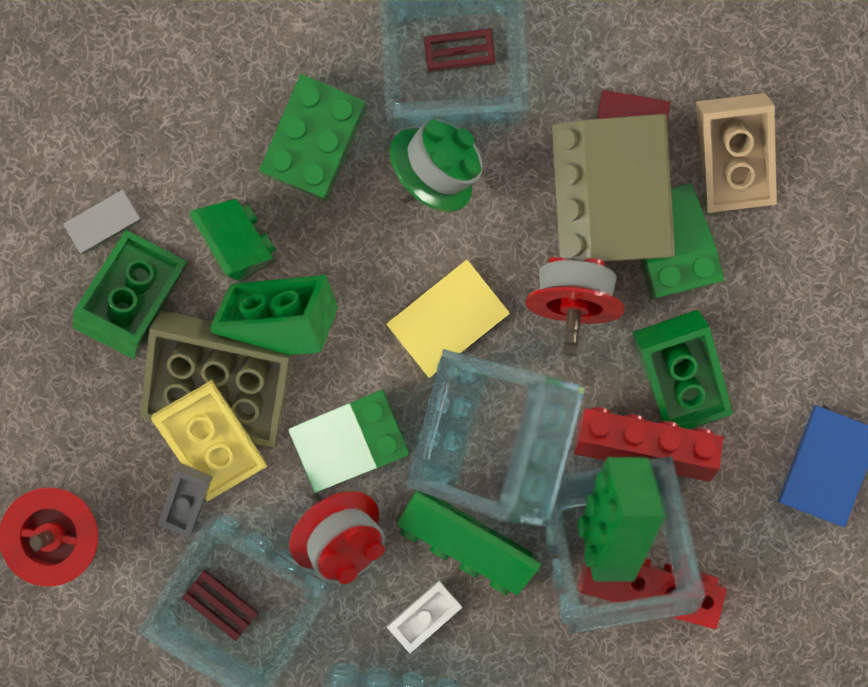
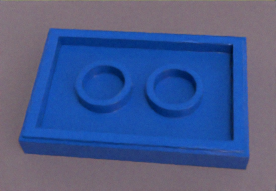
[777,405,868,528]

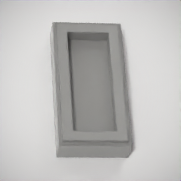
[63,189,142,254]

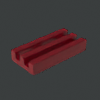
[423,28,496,73]
[182,569,259,641]

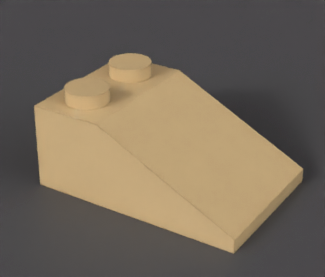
[696,93,777,213]

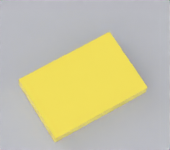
[386,260,510,378]
[151,380,267,502]

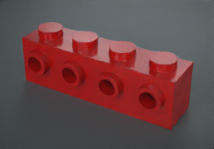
[573,407,724,482]
[577,557,727,630]

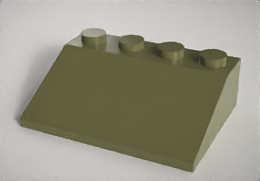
[552,114,675,264]
[140,310,295,448]

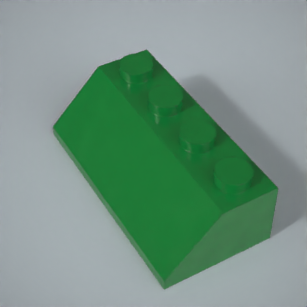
[396,485,541,595]

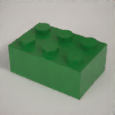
[259,74,367,203]
[577,457,666,581]

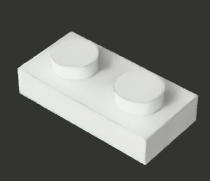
[387,580,462,653]

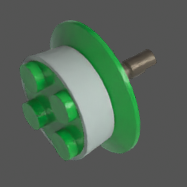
[390,118,483,212]

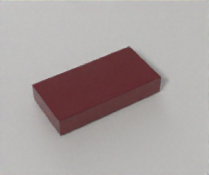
[597,90,671,120]

